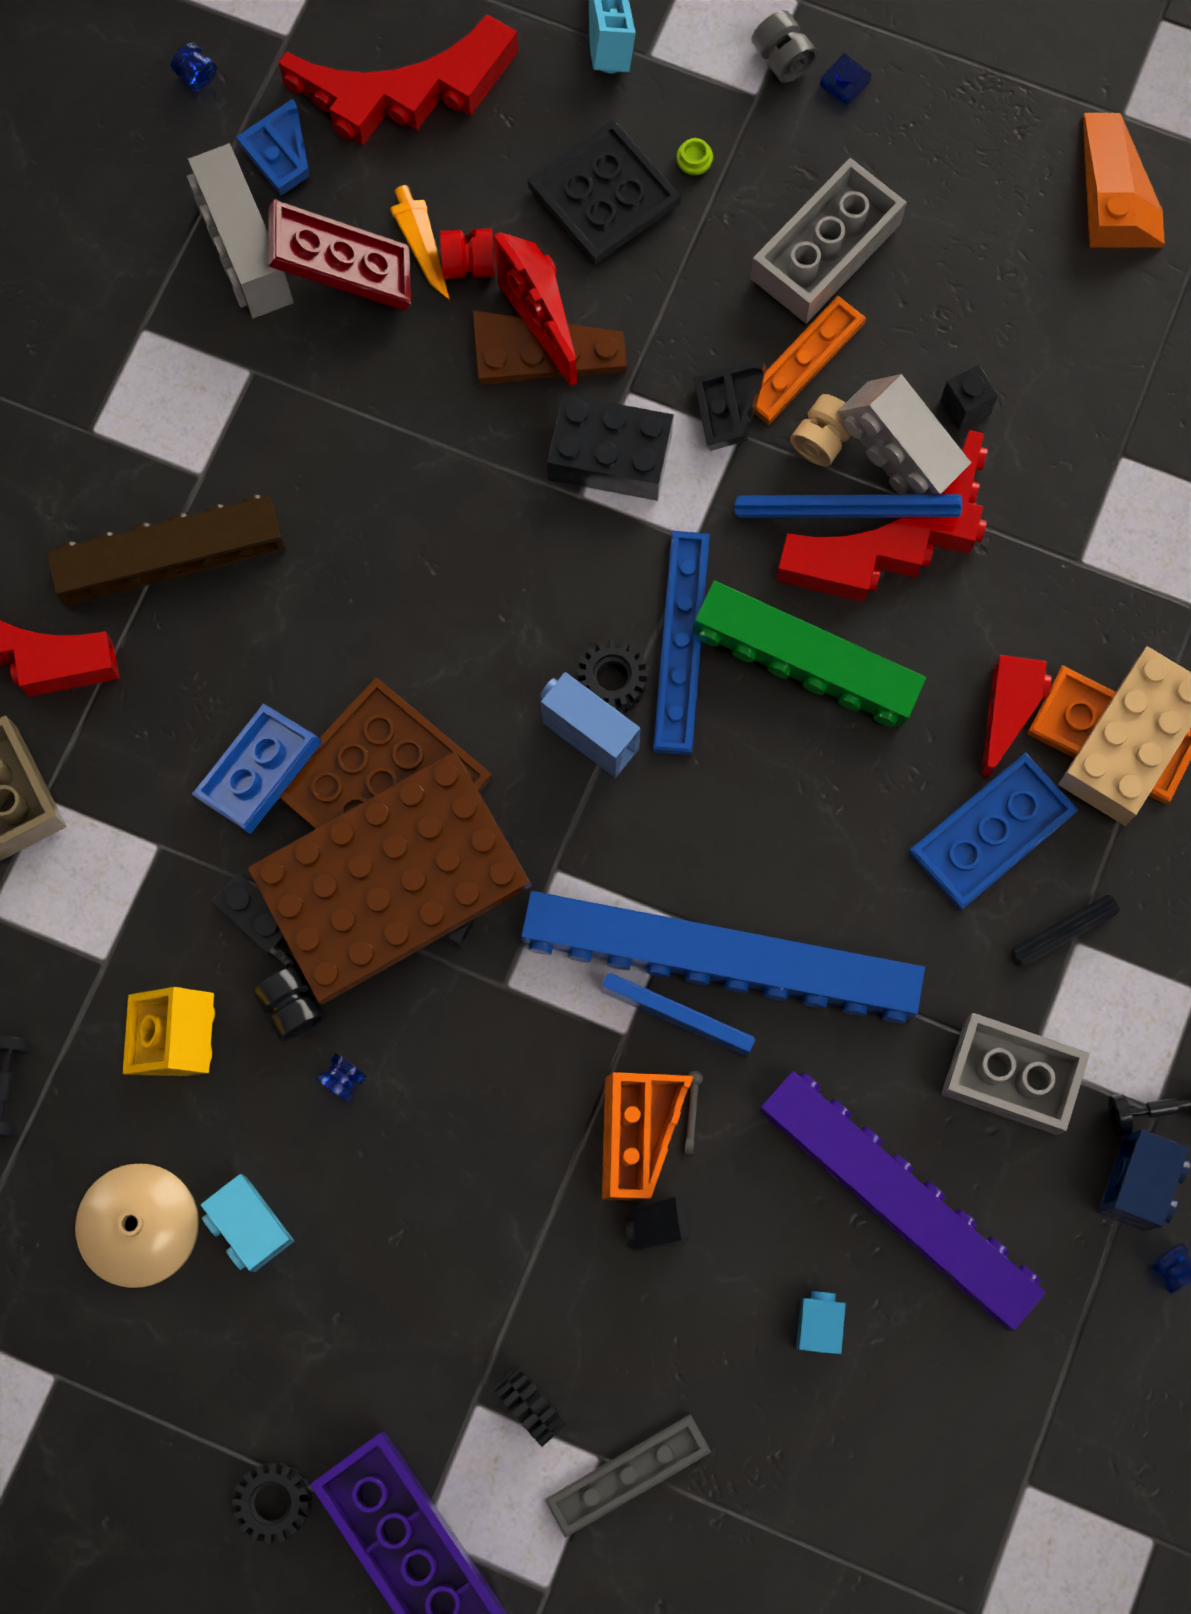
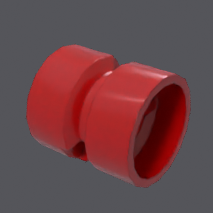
[440,228,495,280]

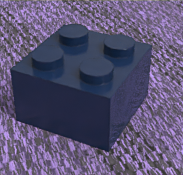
[1097,1129,1191,1231]

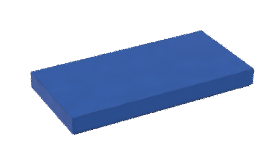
[908,752,1078,911]

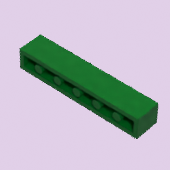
[691,580,927,728]

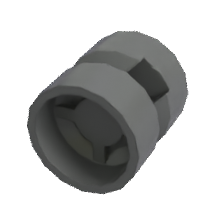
[751,10,818,83]

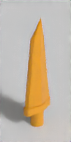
[390,185,450,300]

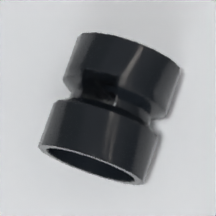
[253,966,326,1042]

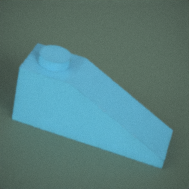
[588,0,636,74]

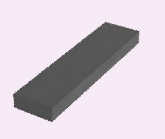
[545,1414,711,1538]

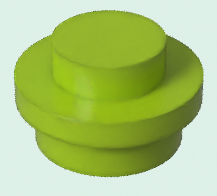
[677,138,713,175]

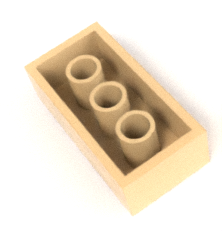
[1058,646,1191,826]

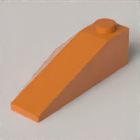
[1083,113,1165,247]

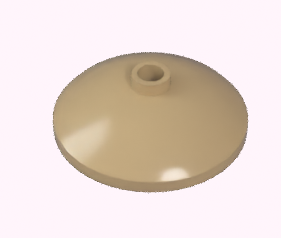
[75,1164,199,1288]

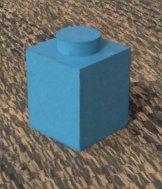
[796,1291,846,1354]

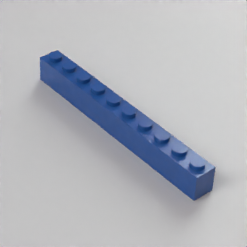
[521,891,925,1024]

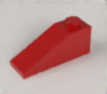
[981,655,1051,777]

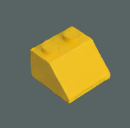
[123,987,215,1076]

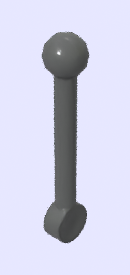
[684,1070,703,1155]

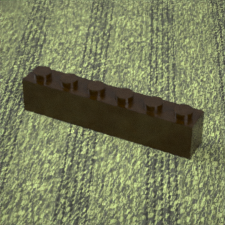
[47,495,286,606]

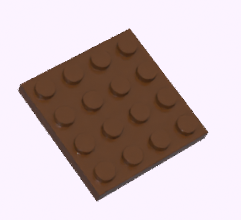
[279,677,493,829]

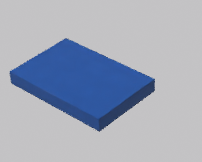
[192,703,322,834]

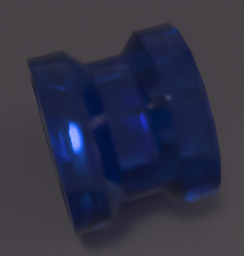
[171,43,217,91]
[316,1053,367,1103]
[1149,1242,1191,1294]

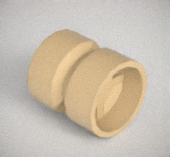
[790,394,851,467]

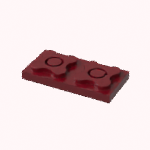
[268,200,411,311]

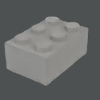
[837,374,971,495]
[941,1013,1090,1135]

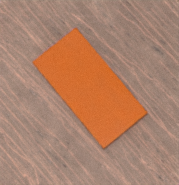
[1027,665,1191,805]

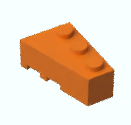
[602,1072,694,1202]

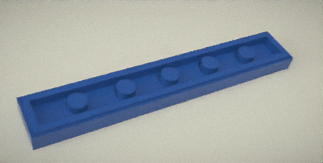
[653,531,710,756]

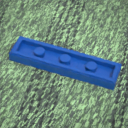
[602,973,756,1057]

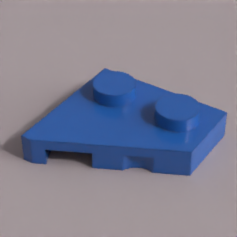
[236,99,310,196]

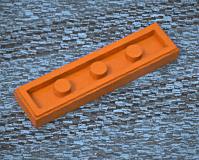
[754,296,866,426]

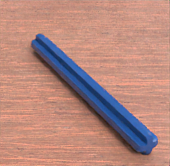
[735,494,963,518]

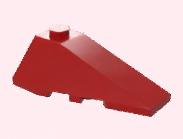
[494,232,577,386]

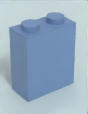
[540,672,641,778]

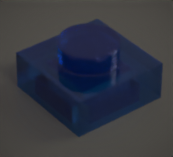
[820,53,872,106]

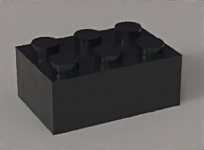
[547,393,674,501]

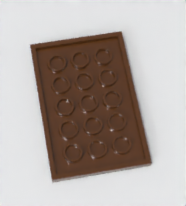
[248,751,532,1005]

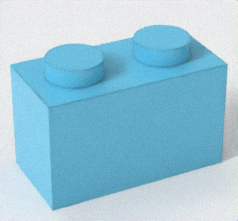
[201,1174,294,1272]

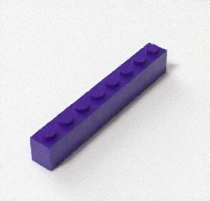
[759,1071,1046,1331]

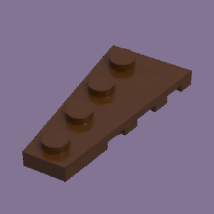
[473,311,627,385]

